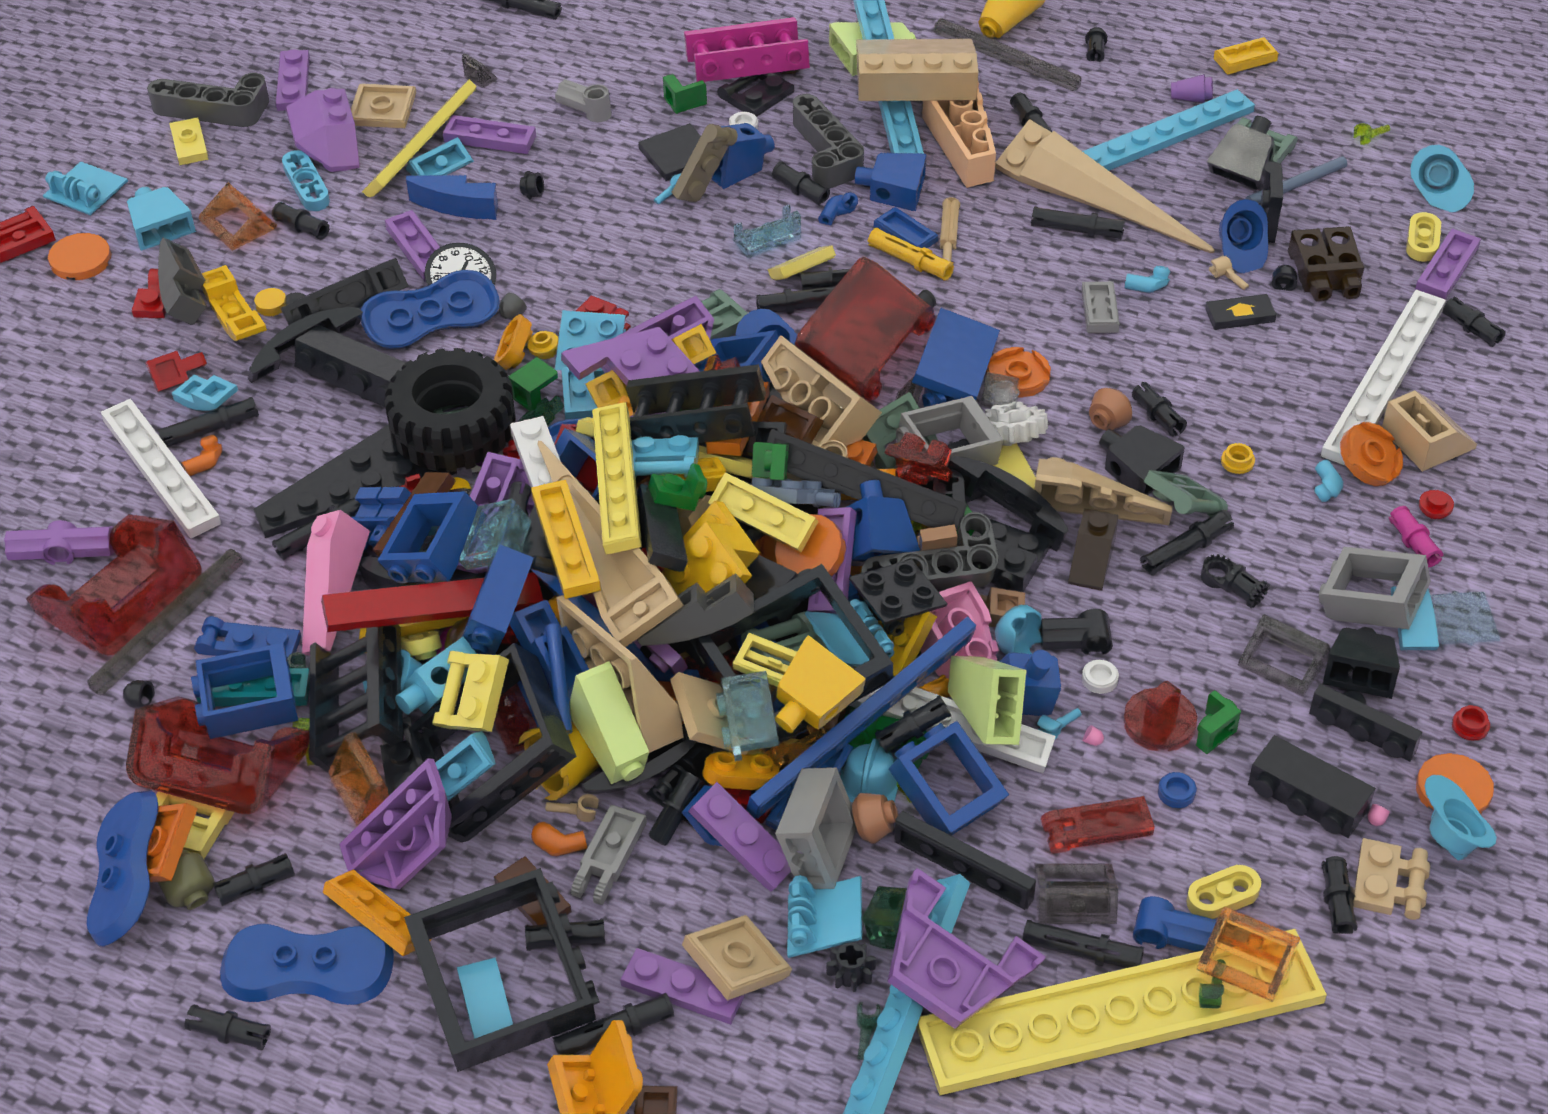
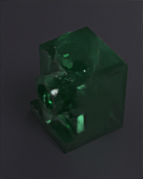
[862,886,907,949]

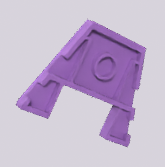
[561,327,700,417]
[887,868,1046,1029]

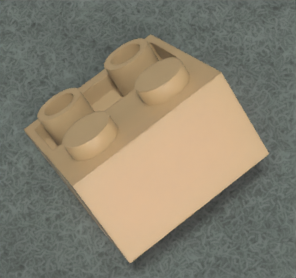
[1382,390,1477,472]

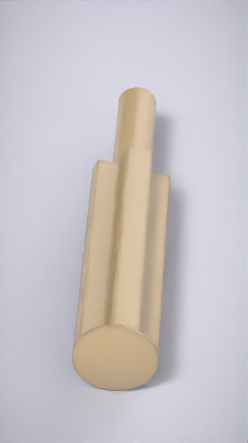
[940,197,960,261]

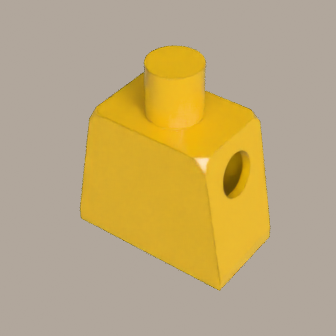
[774,635,866,733]

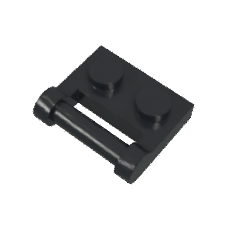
[717,73,794,117]
[1259,161,1283,243]

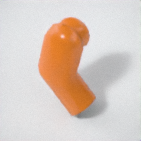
[181,435,222,476]
[531,822,587,857]

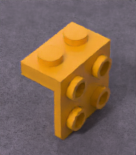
[547,1020,643,1114]

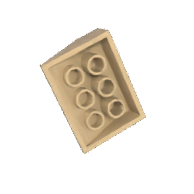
[856,39,978,101]
[557,595,683,753]

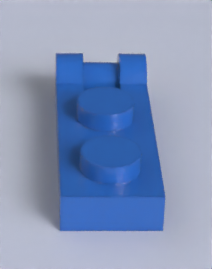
[194,616,301,664]

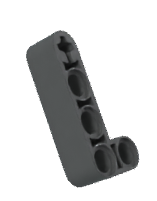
[147,73,269,127]
[793,94,864,189]
[861,512,998,592]

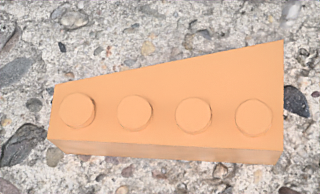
[922,82,996,188]

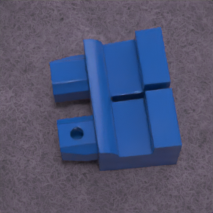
[351,487,411,552]

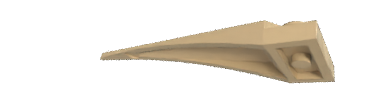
[995,119,1215,253]
[537,440,684,647]

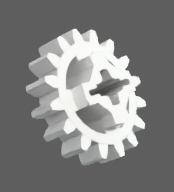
[985,402,1048,446]

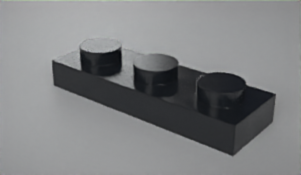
[1309,683,1423,762]

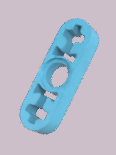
[282,150,330,211]

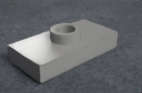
[1081,281,1120,333]

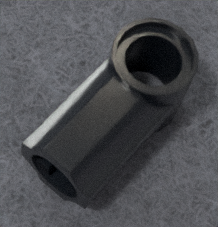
[1040,609,1113,655]

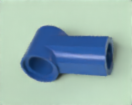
[1133,896,1216,952]

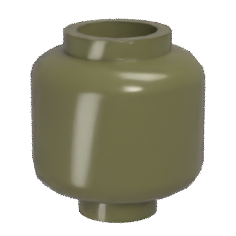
[158,850,215,910]

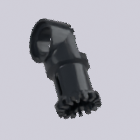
[1200,554,1270,608]

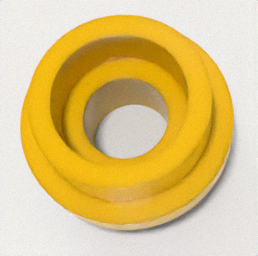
[527,331,559,359]
[1221,443,1255,474]

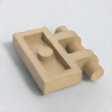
[1353,838,1430,920]

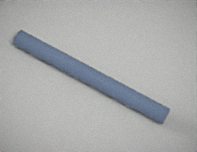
[1246,156,1347,204]

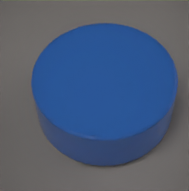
[1158,772,1197,808]

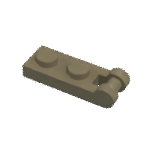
[671,124,738,202]

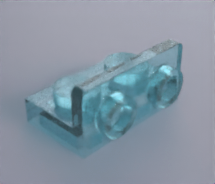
[459,499,531,570]
[716,671,779,761]

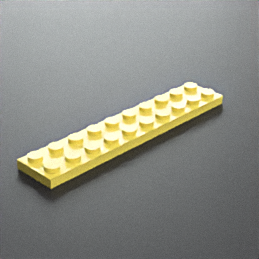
[916,929,1327,1096]

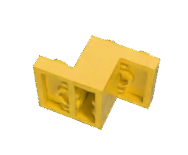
[662,501,760,595]

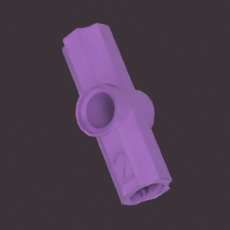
[4,520,116,565]

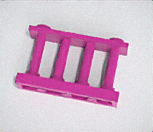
[684,17,810,82]

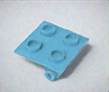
[43,162,128,215]
[555,310,626,370]
[805,599,894,667]
[787,875,862,958]

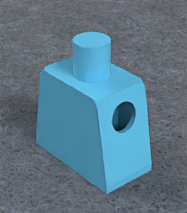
[127,187,196,251]
[395,636,476,714]

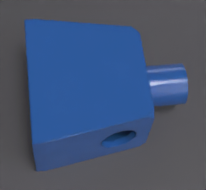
[711,123,775,189]
[855,153,926,211]
[846,480,920,562]
[999,650,1061,716]

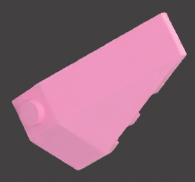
[302,510,370,656]
[920,581,999,679]

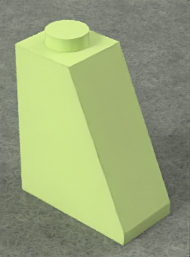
[829,22,916,76]
[948,656,1026,745]
[570,661,649,784]

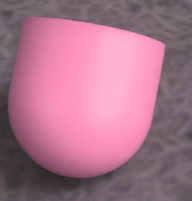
[1082,725,1104,746]
[1367,804,1390,826]

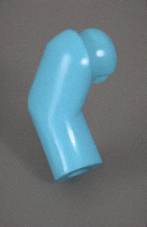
[1124,266,1170,293]
[1314,460,1343,502]

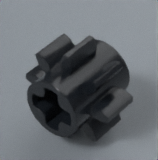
[826,942,876,992]

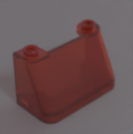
[795,257,936,402]
[26,514,202,656]
[126,696,309,815]

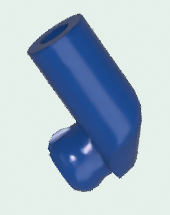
[818,192,858,226]

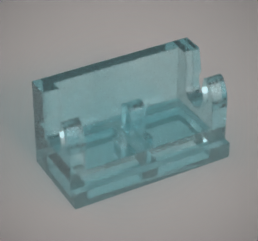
[733,205,801,259]

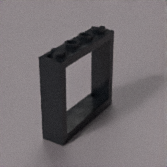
[695,564,893,752]
[405,643,577,843]
[404,868,600,1072]

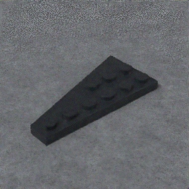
[254,425,457,539]

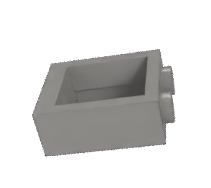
[896,396,1003,482]
[1319,547,1431,629]
[775,767,857,889]

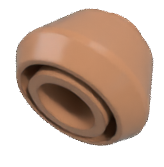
[1089,388,1132,431]
[852,793,898,844]

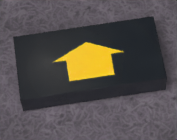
[1205,294,1276,330]

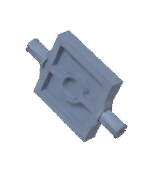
[750,477,841,508]

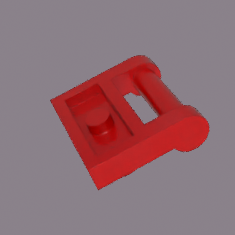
[0,206,56,263]

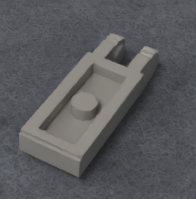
[571,805,647,905]

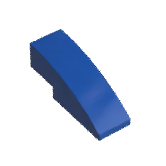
[406,175,498,220]
[509,599,589,703]

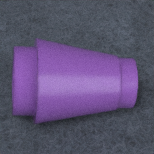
[1171,74,1213,103]

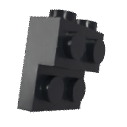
[972,519,1051,592]

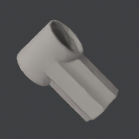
[555,79,612,122]

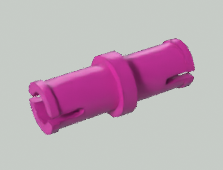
[1388,506,1444,567]

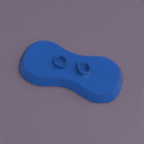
[361,270,500,350]
[87,790,158,946]
[220,924,394,1005]

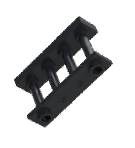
[626,364,766,443]
[308,625,403,775]

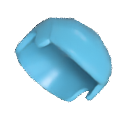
[995,605,1042,655]

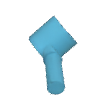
[654,173,681,205]
[1037,708,1082,739]

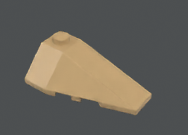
[761,335,882,447]
[1035,457,1172,525]

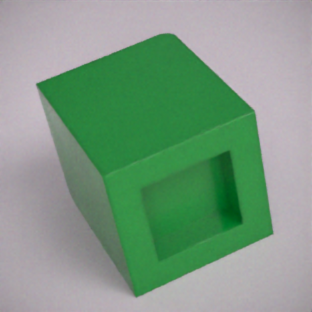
[663,74,707,114]
[508,357,558,413]

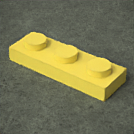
[708,472,819,552]

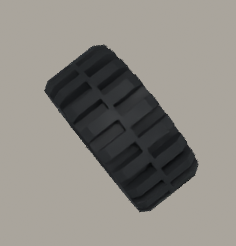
[384,348,516,472]

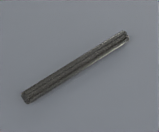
[934,18,1082,91]
[87,549,243,696]

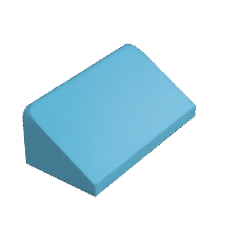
[406,137,474,176]
[435,731,496,801]

